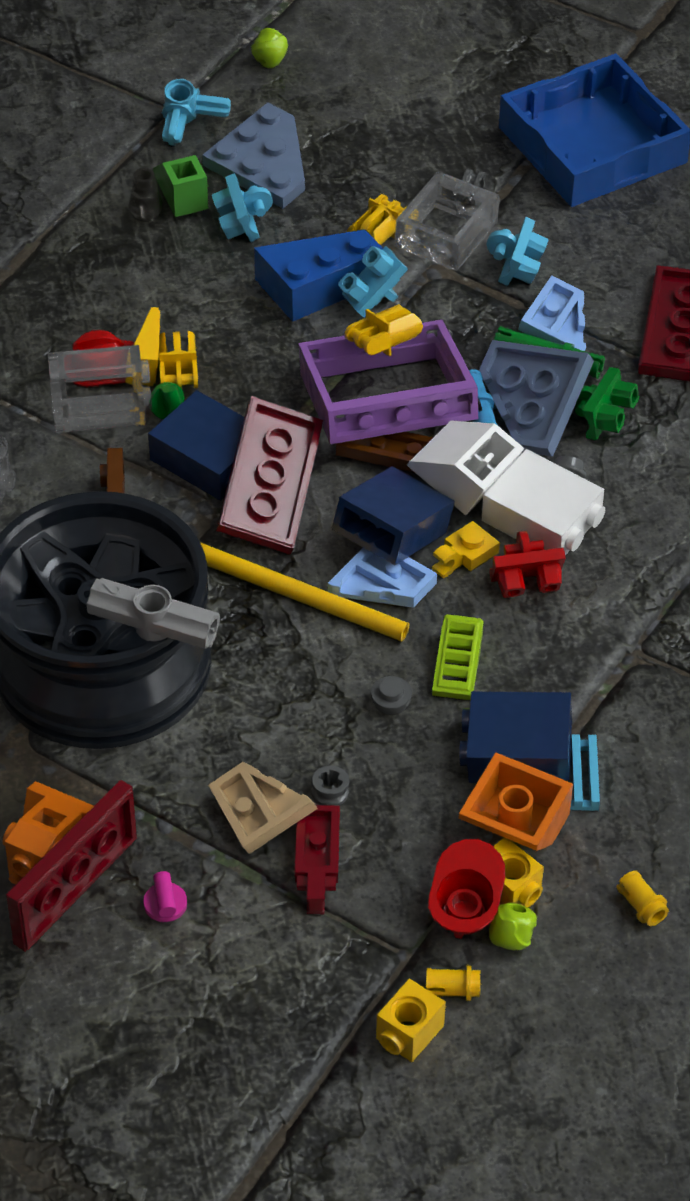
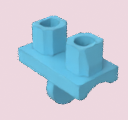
[212,173,273,242]
[486,217,549,286]
[338,246,408,317]

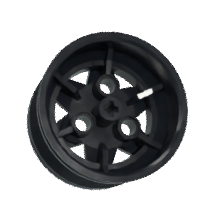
[0,491,212,749]

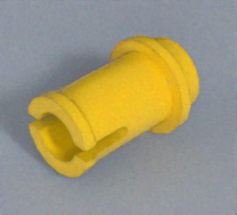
[616,871,669,926]
[426,966,480,1001]

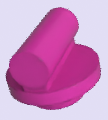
[143,871,187,922]

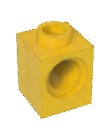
[493,838,544,907]
[376,978,446,1062]

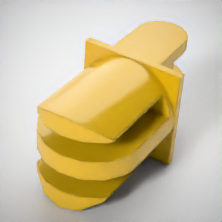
[347,194,413,246]
[344,304,423,357]
[159,331,198,389]

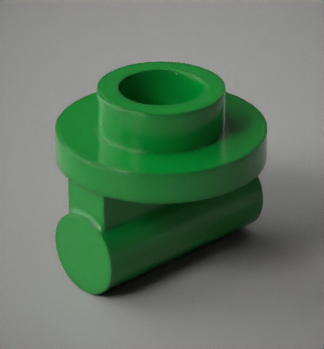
[149,382,184,419]

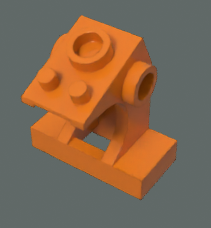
[3,781,94,884]

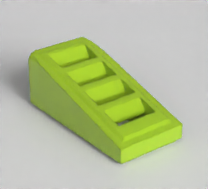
[432,614,484,700]

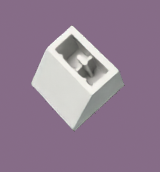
[407,421,524,515]

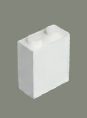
[482,449,605,555]

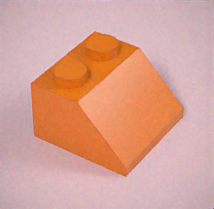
[458,752,573,851]

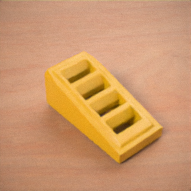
[125,307,160,386]

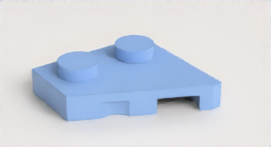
[518,276,586,351]
[328,548,437,608]

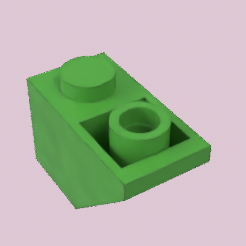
[153,155,208,217]

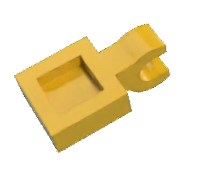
[432,521,500,578]

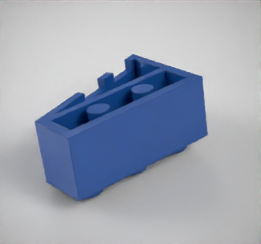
[254,229,383,322]

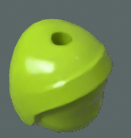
[251,28,288,69]
[489,902,537,950]

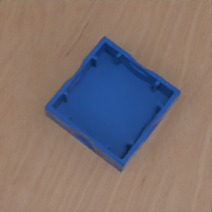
[499,53,690,207]

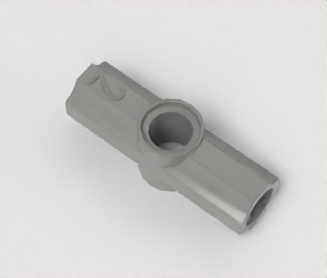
[87,578,220,649]

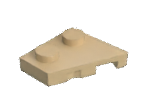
[208,762,318,854]

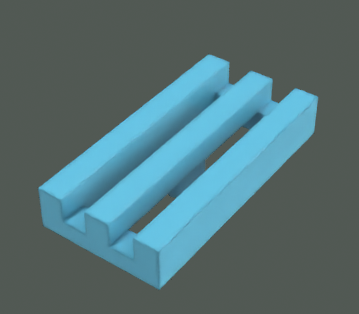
[570,734,600,811]

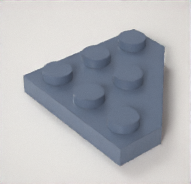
[202,103,305,209]
[479,340,594,457]

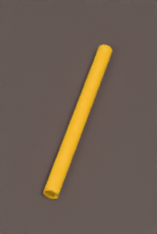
[200,542,410,642]

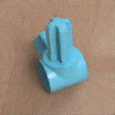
[162,79,231,146]

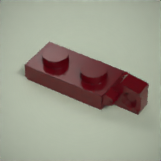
[295,805,340,914]

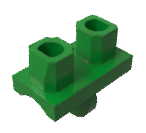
[575,367,639,440]

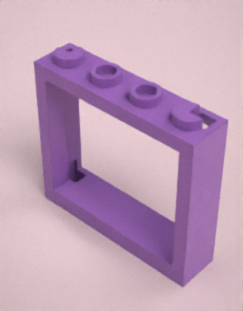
[298,320,478,444]

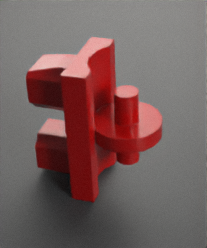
[489,531,566,598]

